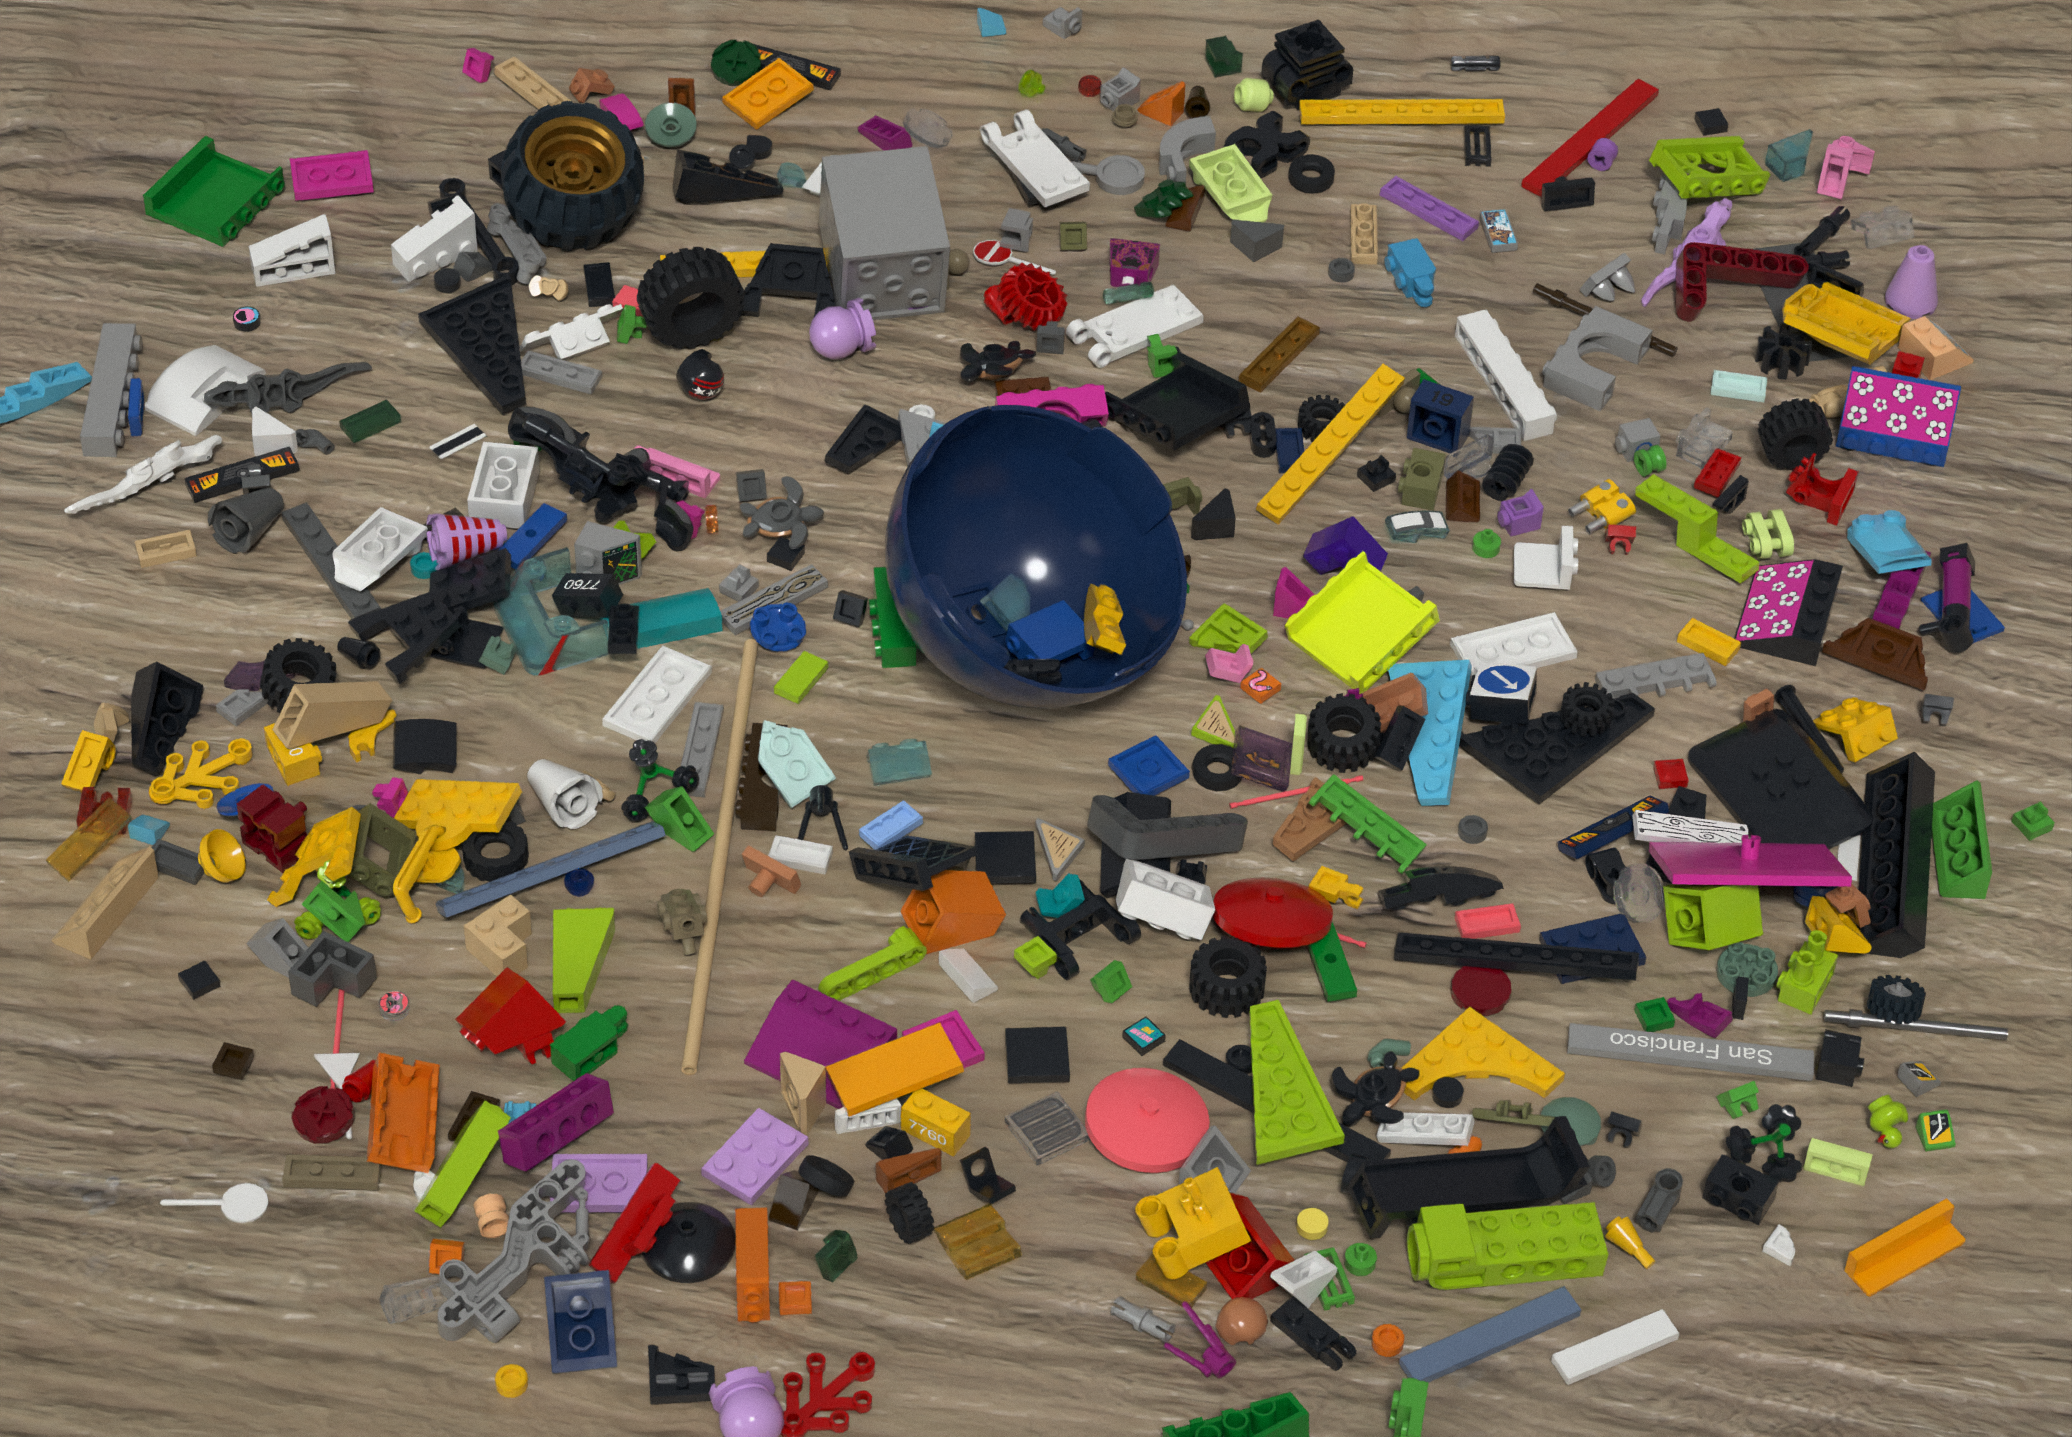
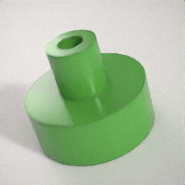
[1472,529,1501,558]
[1344,1243,1377,1276]

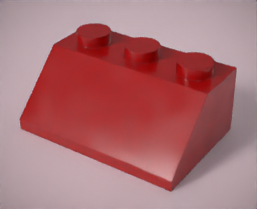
[1205,1192,1295,1299]

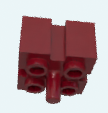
[236,784,307,873]

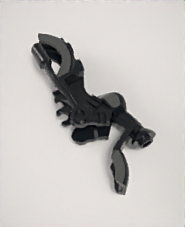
[508,407,694,551]

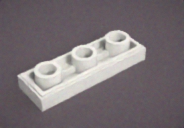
[1377,1113,1475,1146]

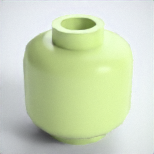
[1234,78,1274,112]

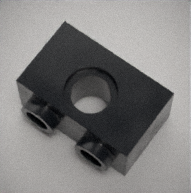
[1702,1154,1779,1225]

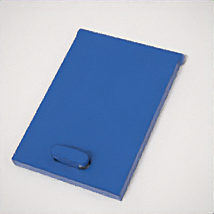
[1920,589,2005,643]

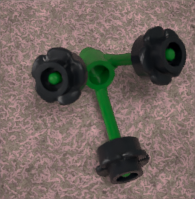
[621,739,699,821]

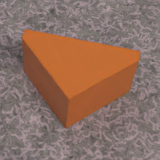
[1137,81,1185,126]

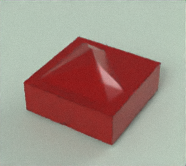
[1653,759,1689,789]

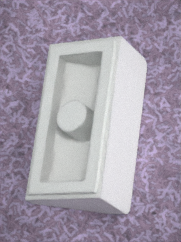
[939,948,998,1003]

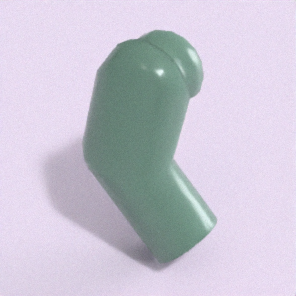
[1367,1038,1411,1068]

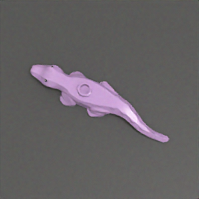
[1641,198,1732,307]

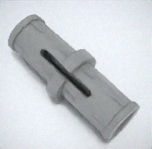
[1111,1296,1176,1343]

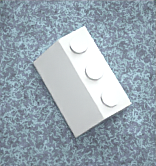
[1116,859,1215,940]

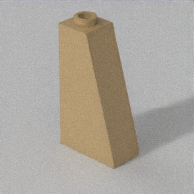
[272,681,392,748]

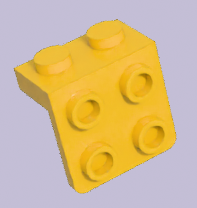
[1813,697,1898,762]

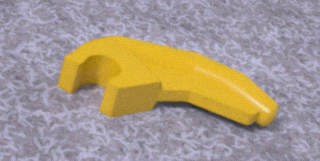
[348,709,397,763]

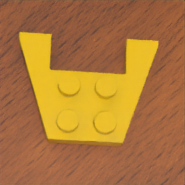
[267,807,361,907]

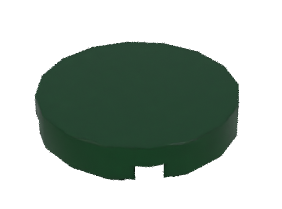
[711,39,761,86]

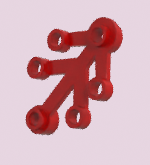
[780,1352,875,1437]

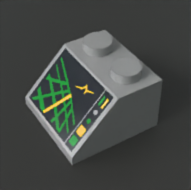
[574,521,642,585]

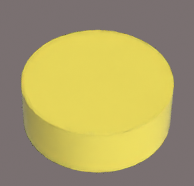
[1296,1208,1329,1240]

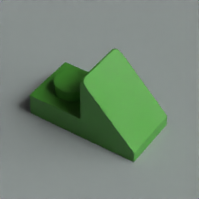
[301,881,365,942]

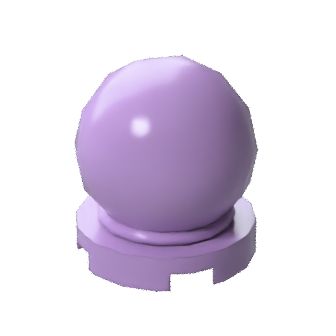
[809,298,876,360]
[709,1366,784,1437]

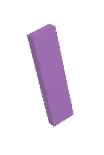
[1380,176,1479,241]

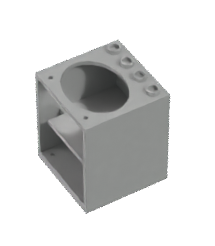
[819,146,950,320]

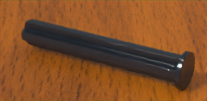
[1774,685,1844,775]

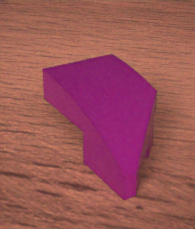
[1667,993,1733,1038]

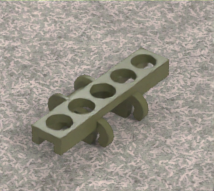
[1472,1100,1555,1127]

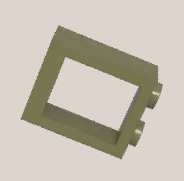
[348,803,416,899]

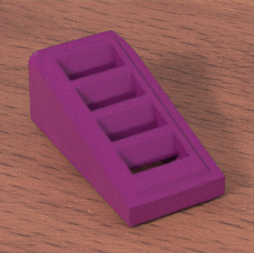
[857,115,912,151]

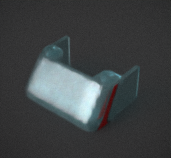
[494,547,609,676]

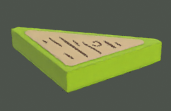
[1191,695,1241,753]

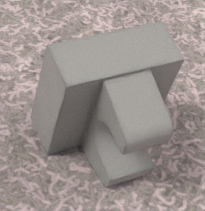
[719,564,759,602]

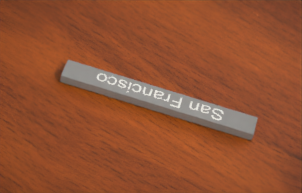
[1567,1023,1814,1081]

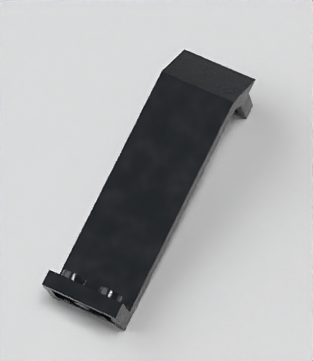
[1348,1116,1590,1239]

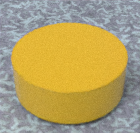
[495,1364,528,1398]

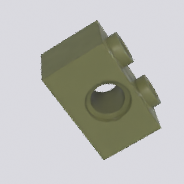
[1398,448,1446,511]

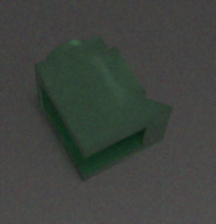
[1205,36,1243,78]

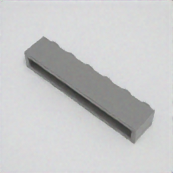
[80,323,142,457]

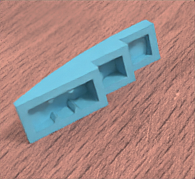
[0,362,92,424]

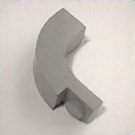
[1159,116,1216,185]

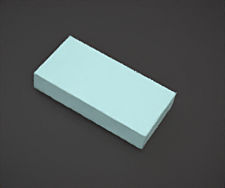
[1710,370,1767,402]

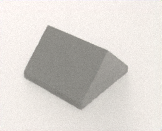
[1179,1125,1251,1194]

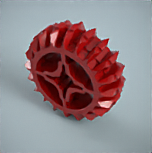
[997,263,1068,331]

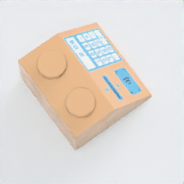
[1898,316,1974,380]

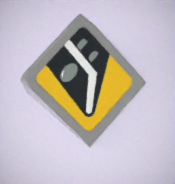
[1897,1061,1941,1097]

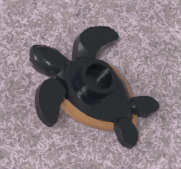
[960,341,1036,382]
[1332,1051,1420,1126]

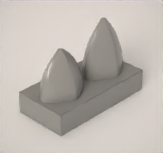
[1579,252,1635,301]

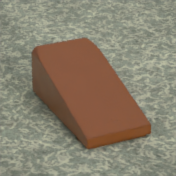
[668,78,696,117]
[876,1148,941,1193]

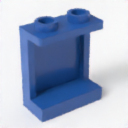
[1005,600,1095,660]

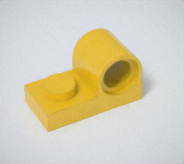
[61,730,116,795]

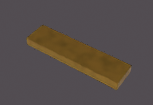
[1238,316,1320,393]

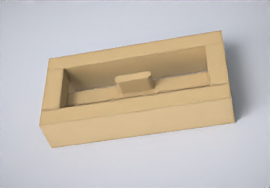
[135,530,197,568]

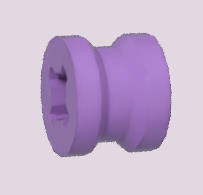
[1587,138,1618,171]

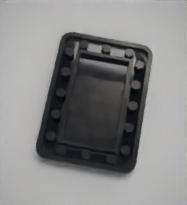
[1688,709,1873,849]

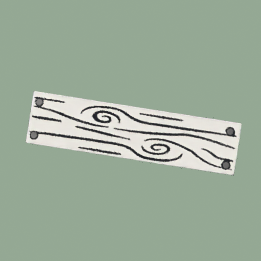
[1632,810,1749,843]

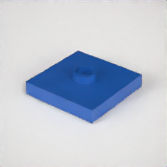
[1108,735,1190,796]

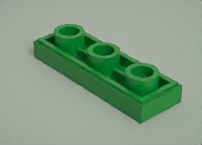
[1308,922,1357,1002]

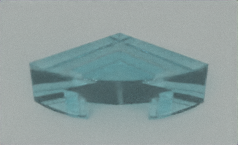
[435,865,465,894]

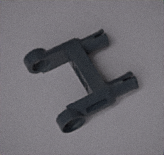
[1020,880,1141,980]

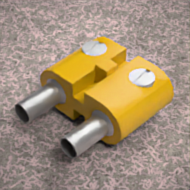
[1568,479,1636,534]

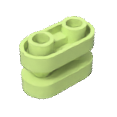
[1742,509,1794,560]

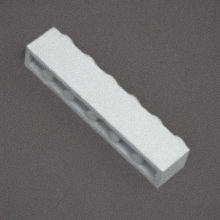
[1455,310,1557,441]

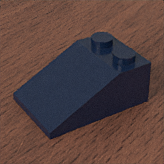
[544,1270,618,1374]

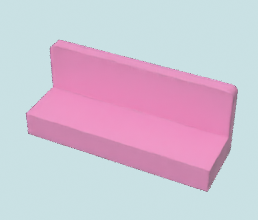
[634,445,720,498]

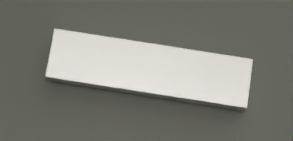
[1551,1309,1679,1385]

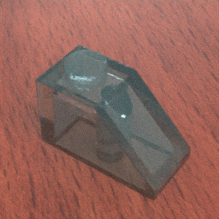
[1765,129,1813,182]
[980,573,1030,632]

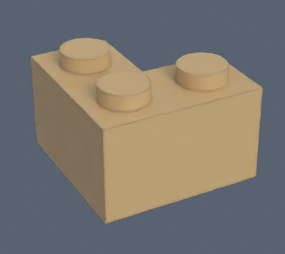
[464,894,532,976]

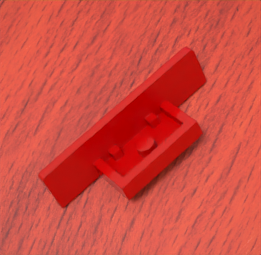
[589,1163,680,1284]

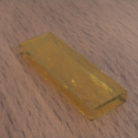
[46,797,132,882]

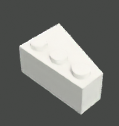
[249,214,335,287]

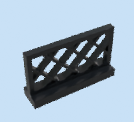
[849,835,978,891]

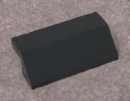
[1100,792,1171,899]

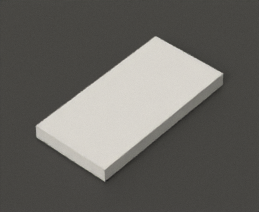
[1450,612,1578,681]
[602,645,712,743]

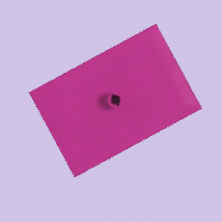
[1649,835,1852,887]

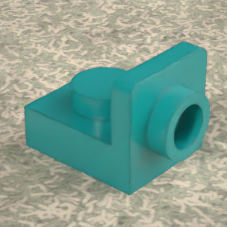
[1035,873,1085,918]

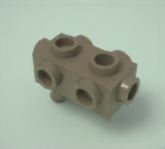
[657,889,707,955]

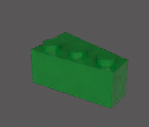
[868,567,916,668]

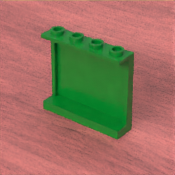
[143,136,285,247]

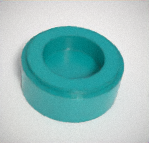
[410,552,438,579]

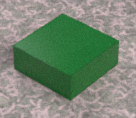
[1634,997,1675,1032]

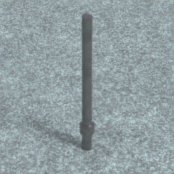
[1823,1009,2008,1040]

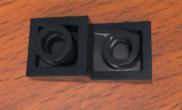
[607,603,639,654]

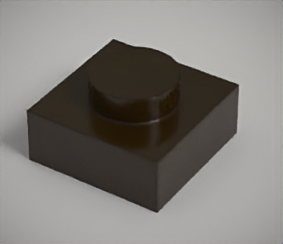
[212,1042,254,1080]

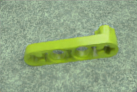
[818,926,927,1001]

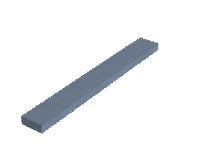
[435,821,666,918]

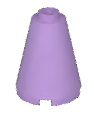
[1885,245,1938,319]

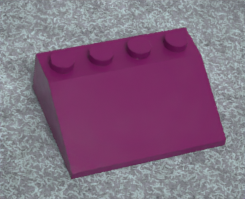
[744,979,897,1109]

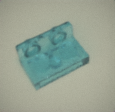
[866,739,932,786]

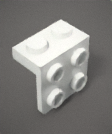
[1514,526,1578,590]

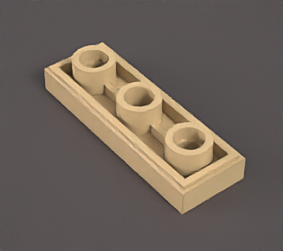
[1350,203,1378,265]

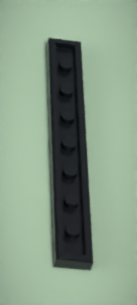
[1394,932,1639,981]
[1163,1039,1391,1162]

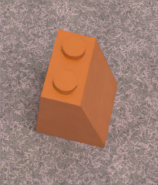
[900,870,1006,954]

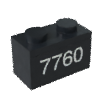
[552,573,623,618]

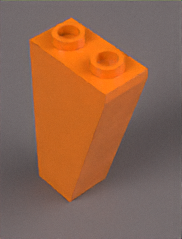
[735,1207,770,1322]

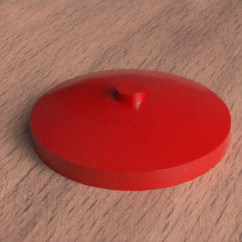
[1213,877,1333,948]

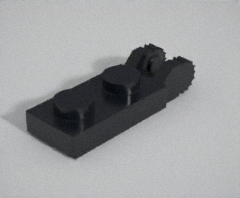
[1270,1297,1357,1371]

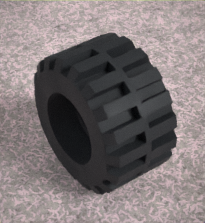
[1758,398,1833,470]
[260,638,337,713]
[1307,693,1381,773]
[1189,936,1267,1018]

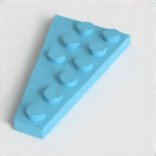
[1388,660,1472,806]

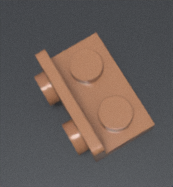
[1363,673,1428,732]

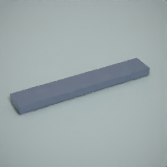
[1399,1286,1581,1382]

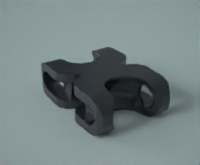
[1224,111,1310,178]

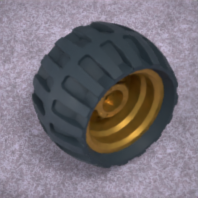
[501,101,644,251]

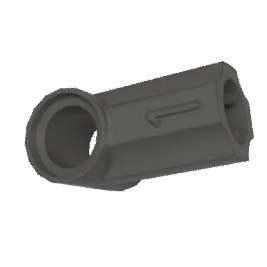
[1635,1168,1683,1233]

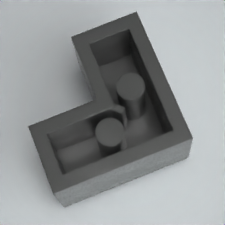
[288,931,377,1007]

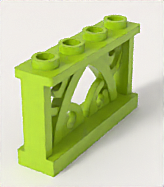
[1649,136,1771,199]

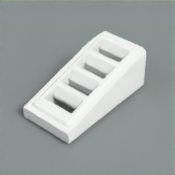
[835,1098,901,1134]

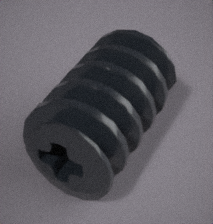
[1482,444,1534,501]

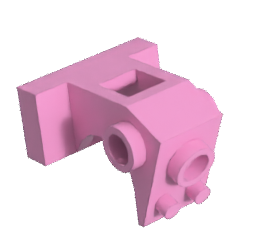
[1817,136,1875,199]

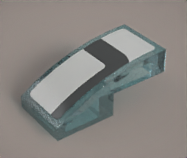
[1385,510,1450,543]

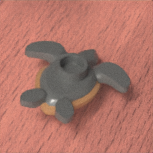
[740,476,824,549]

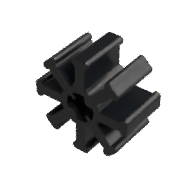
[1755,323,1812,380]

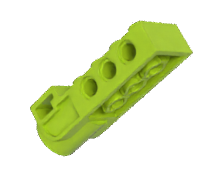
[1407,1202,1609,1290]

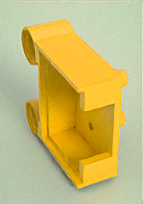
[1135,1167,1251,1279]

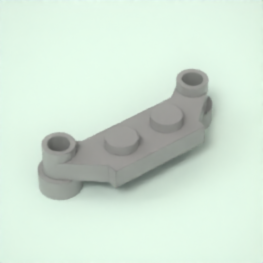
[487,203,547,284]

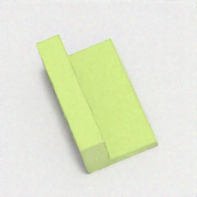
[1803,1138,1873,1186]

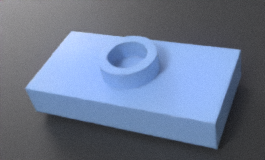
[859,800,923,850]

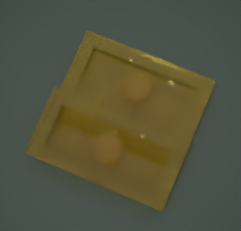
[934,1204,1022,1280]

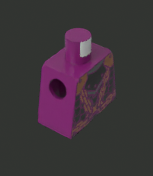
[1109,238,1160,295]

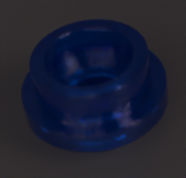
[564,868,594,897]

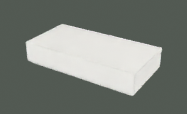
[768,835,833,875]

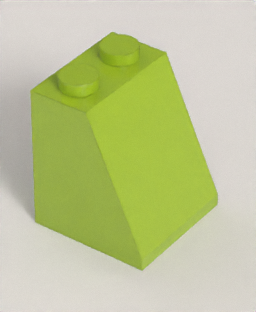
[1663,884,1763,950]

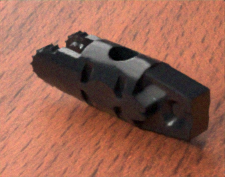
[1003,659,1062,684]

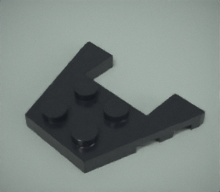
[741,243,836,317]
[348,591,461,684]

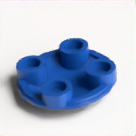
[750,602,806,651]

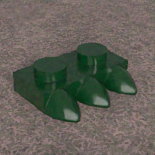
[1134,180,1194,218]

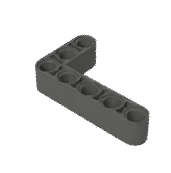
[1087,795,1248,860]

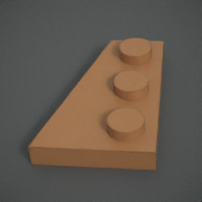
[1273,777,1347,861]

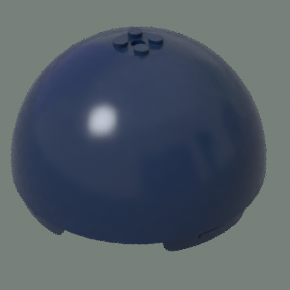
[885,405,1187,709]

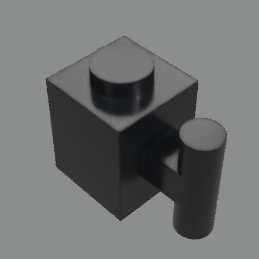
[1816,1029,1865,1087]

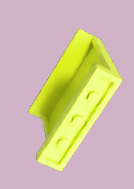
[1285,551,1440,694]

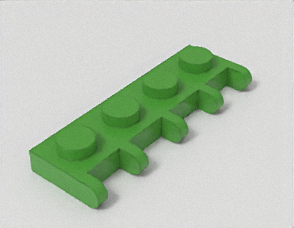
[1309,774,1427,874]

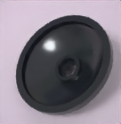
[641,1202,736,1283]

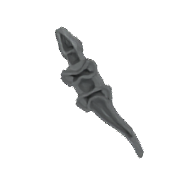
[204,362,372,414]

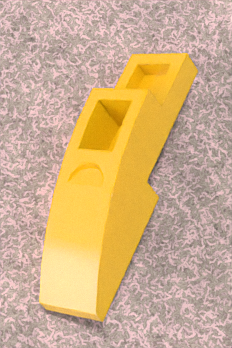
[1084,584,1126,654]

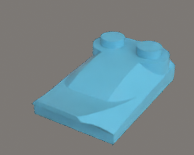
[1847,510,1932,574]

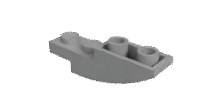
[1652,174,1687,255]

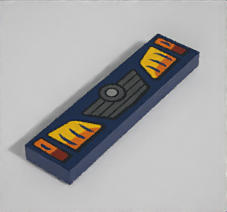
[1557,795,1669,859]

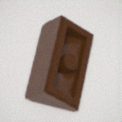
[1165,185,1205,232]
[1446,470,1480,523]

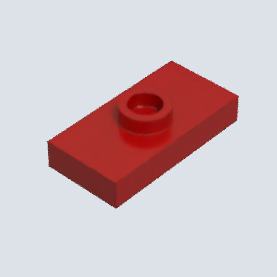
[1694,448,1742,497]

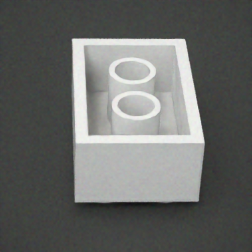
[467,442,540,529]

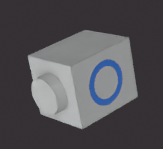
[1615,418,1661,462]

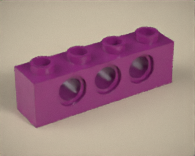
[498,1073,614,1172]

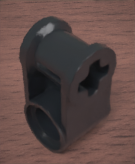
[1585,847,1630,904]

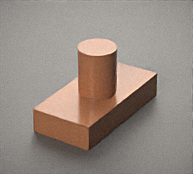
[742,845,801,897]

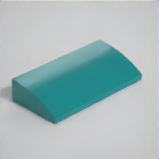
[600,588,723,649]

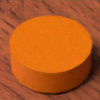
[1371,1324,1404,1357]

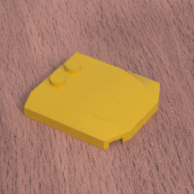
[1782,282,1911,365]

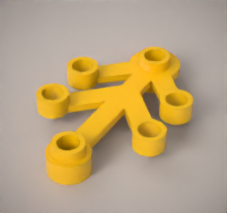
[149,738,253,809]

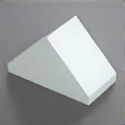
[252,407,298,456]
[1270,1251,1338,1308]

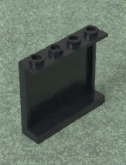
[1105,352,1251,450]

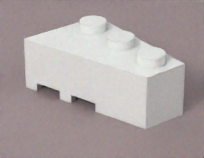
[391,196,478,282]

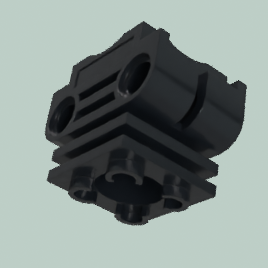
[1261,19,1353,110]

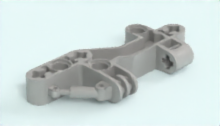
[438,1159,589,1343]

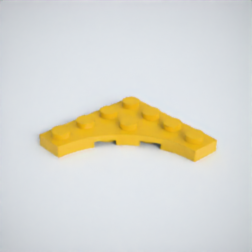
[1402,1007,1565,1101]

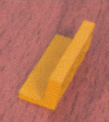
[1844,1198,1965,1297]

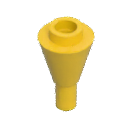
[1605,1216,1656,1269]

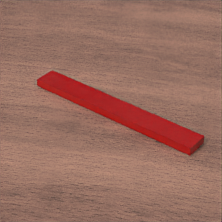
[1521,78,1659,198]

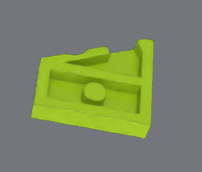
[1189,603,1268,654]

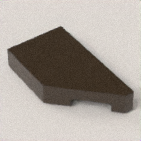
[448,1091,500,1142]

